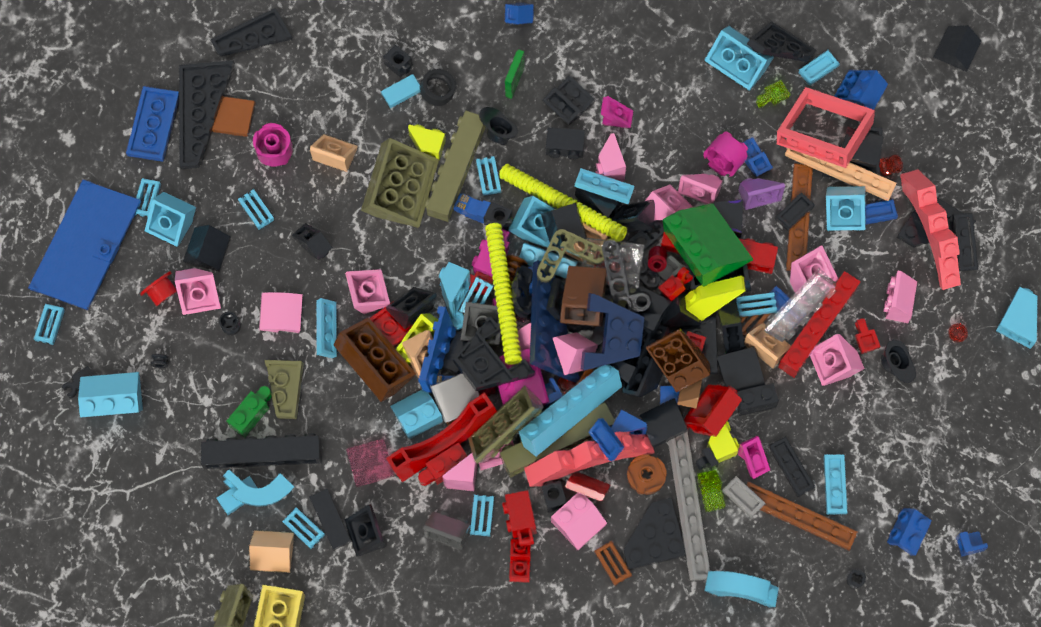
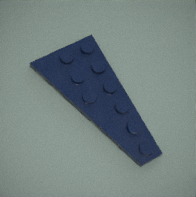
[530,260,580,383]

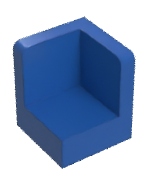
[505,3,533,24]
[544,377,563,409]
[956,532,988,556]

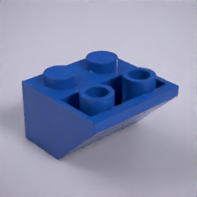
[834,70,888,110]

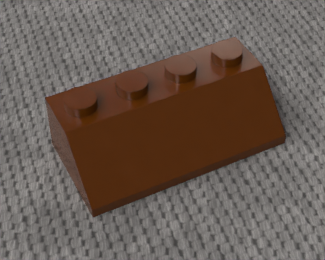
[334,317,416,402]

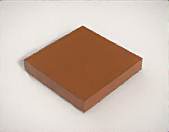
[212,97,255,137]

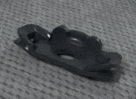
[511,266,533,318]

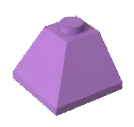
[739,178,785,210]

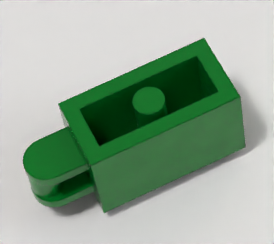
[226,386,272,438]

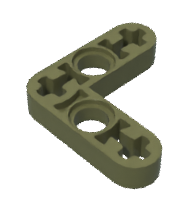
[537,229,604,282]

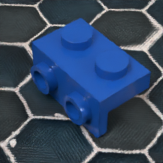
[887,508,932,556]

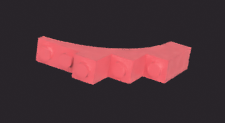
[900,170,961,290]
[524,432,655,487]

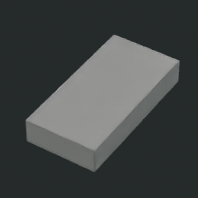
[722,476,765,518]

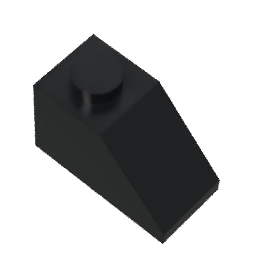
[292,223,333,260]

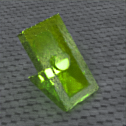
[697,470,726,512]

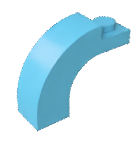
[223,470,294,507]
[705,571,779,607]

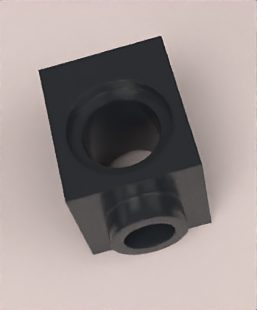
[383,44,413,78]
[483,202,514,230]
[541,480,567,513]

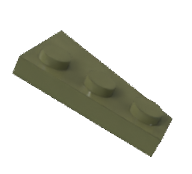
[265,360,304,419]

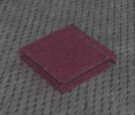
[346,438,394,487]

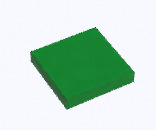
[505,50,525,99]

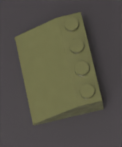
[361,138,439,228]
[468,386,544,464]
[214,584,253,627]

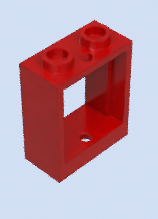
[684,384,742,437]

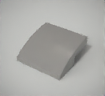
[430,373,479,423]

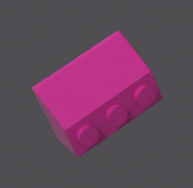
[498,349,549,406]

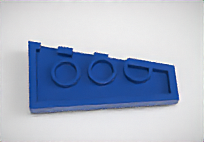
[418,306,456,392]

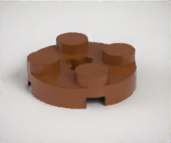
[627,454,667,495]

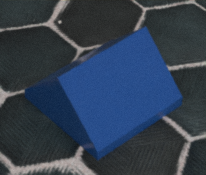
[611,410,647,435]

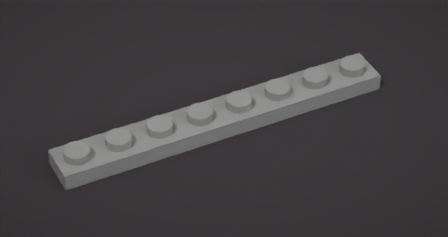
[668,432,710,581]

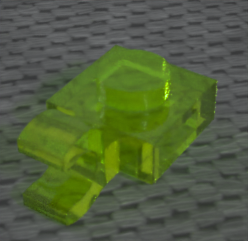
[755,80,790,108]

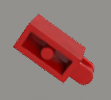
[418,443,467,486]
[502,490,537,547]

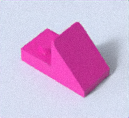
[601,96,633,128]
[738,436,770,479]

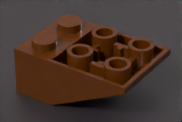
[560,266,607,327]
[646,329,710,392]

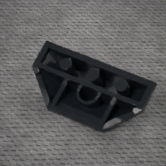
[620,325,670,397]

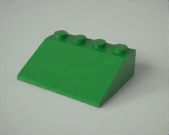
[663,203,753,287]

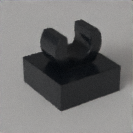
[695,447,719,472]

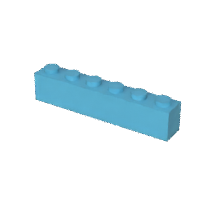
[519,364,622,456]

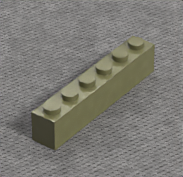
[425,110,486,222]
[500,403,615,478]

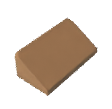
[677,379,702,408]

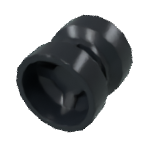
[219,311,241,336]

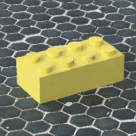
[254,585,305,627]

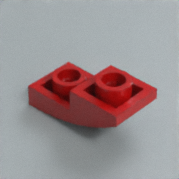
[509,539,531,582]

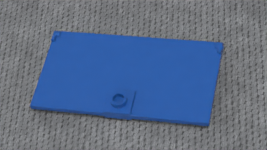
[28,180,141,310]

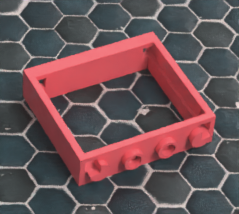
[777,87,875,168]

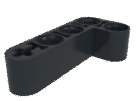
[602,238,652,312]

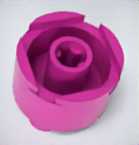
[253,123,293,167]
[704,132,748,177]

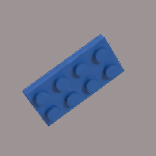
[126,86,179,162]

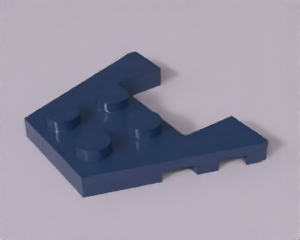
[581,293,644,370]

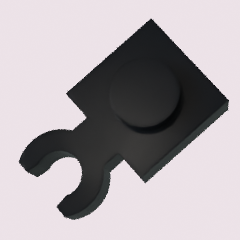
[62,366,95,398]

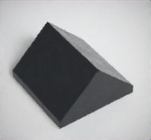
[933,25,982,72]
[610,199,655,233]
[541,203,588,248]
[183,225,231,272]
[386,287,437,329]
[660,289,700,328]
[345,504,386,557]

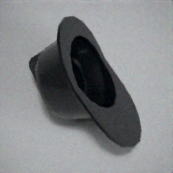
[479,107,518,146]
[881,339,916,383]

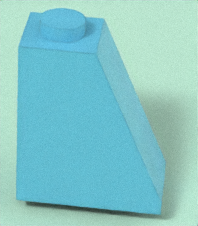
[996,287,1037,349]

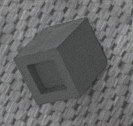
[657,255,684,282]

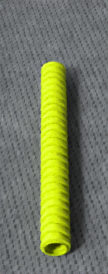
[499,164,627,242]
[485,223,522,365]

